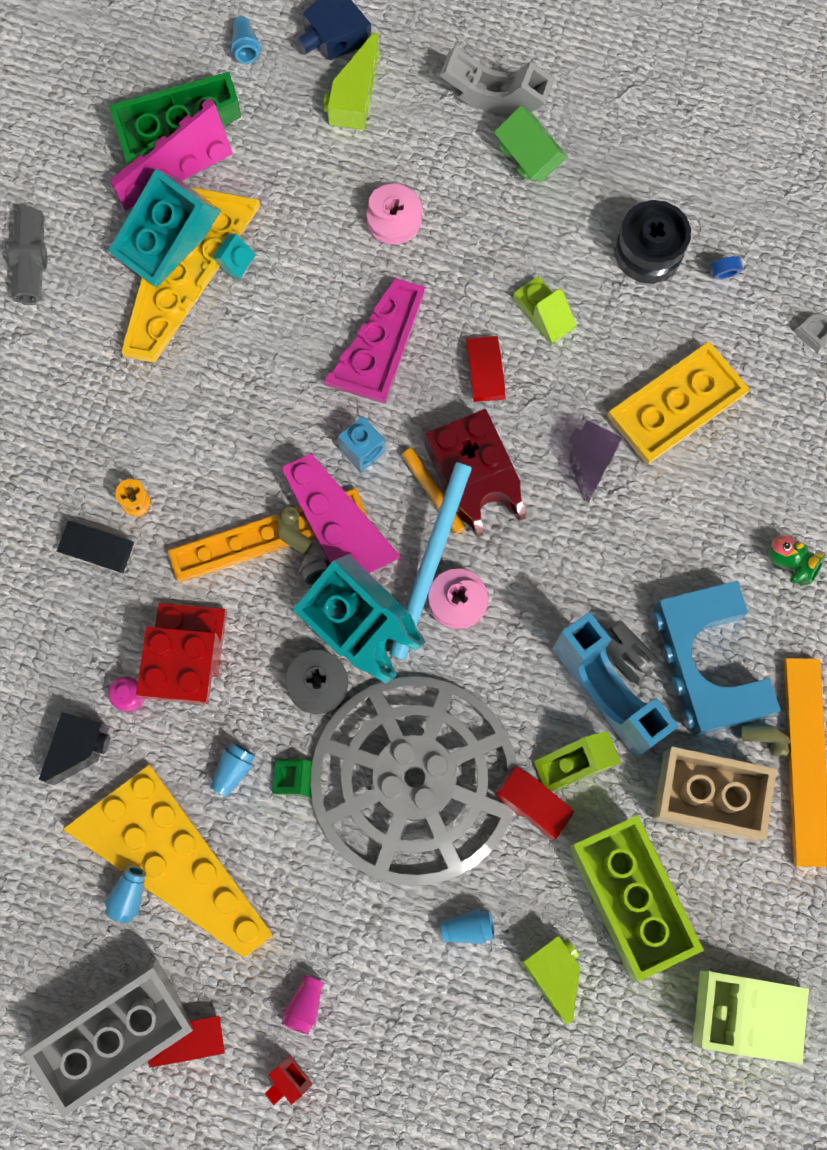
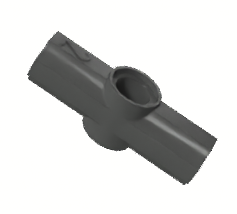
[8,207,48,305]

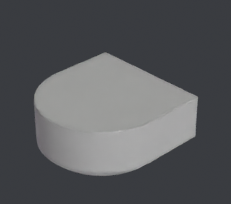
[794,313,827,353]

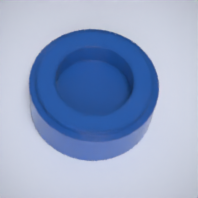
[709,256,743,280]

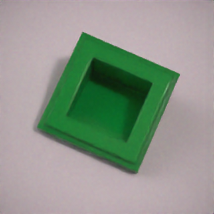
[272,759,312,797]

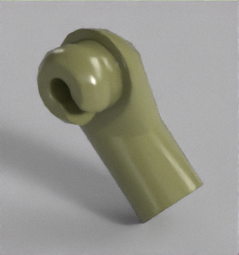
[277,506,314,555]
[742,724,791,757]

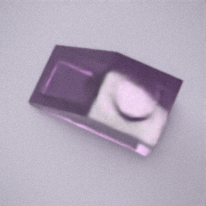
[567,420,622,503]

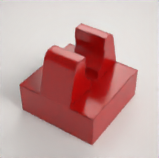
[264,1055,313,1106]

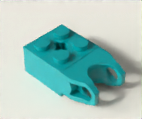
[292,555,426,684]

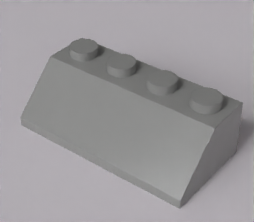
[22,959,193,1118]

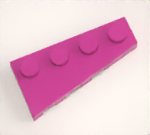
[109,98,233,211]
[324,278,426,404]
[281,453,401,574]

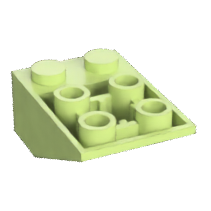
[692,971,809,1064]

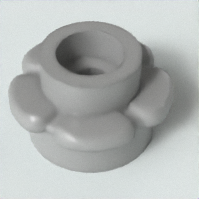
[298,555,329,585]

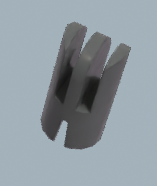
[606,620,663,686]

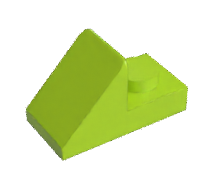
[513,276,577,345]

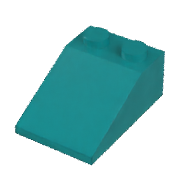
[108,168,221,287]

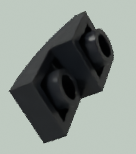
[57,520,134,574]

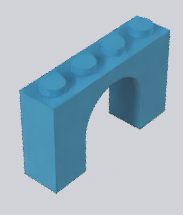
[652,580,781,737]
[552,611,679,759]

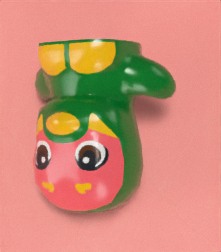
[768,534,826,586]

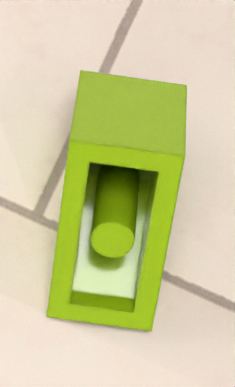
[533,731,621,792]
[520,936,580,1025]

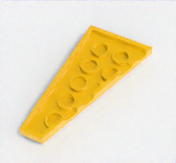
[121,187,261,363]
[63,765,274,958]

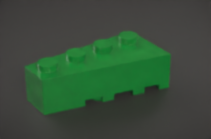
[109,72,241,165]

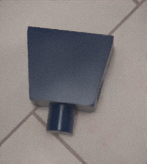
[296,0,371,60]

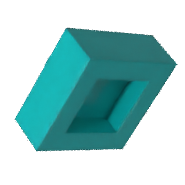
[213,233,256,279]

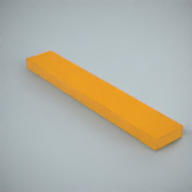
[168,488,368,583]
[783,658,827,868]

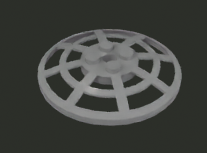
[310,676,517,886]

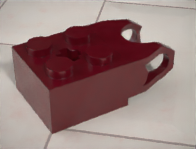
[425,409,527,538]

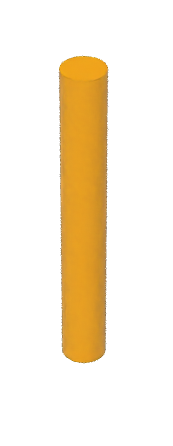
[402,448,466,535]

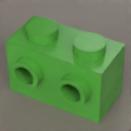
[494,105,568,183]

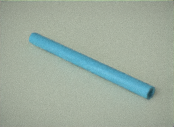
[389,462,472,660]

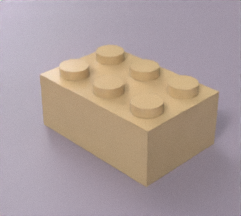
[652,746,777,843]

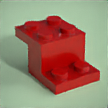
[136,603,227,704]

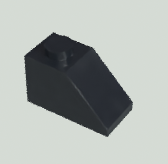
[39,712,110,785]

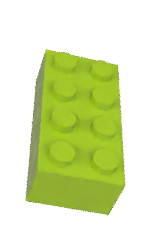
[568,815,704,982]

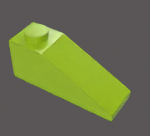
[323,33,380,130]

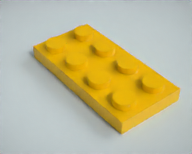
[607,341,750,465]

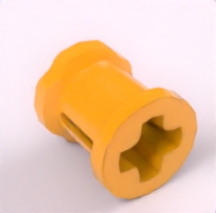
[115,479,151,517]

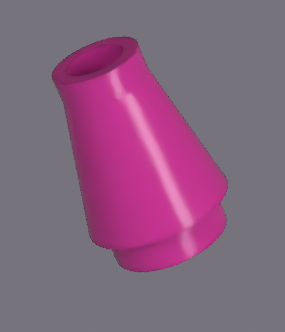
[281,975,324,1035]

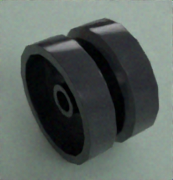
[615,200,691,284]

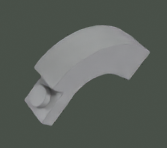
[439,46,555,115]

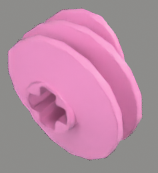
[366,183,422,245]
[428,569,489,630]

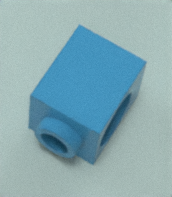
[338,416,385,473]

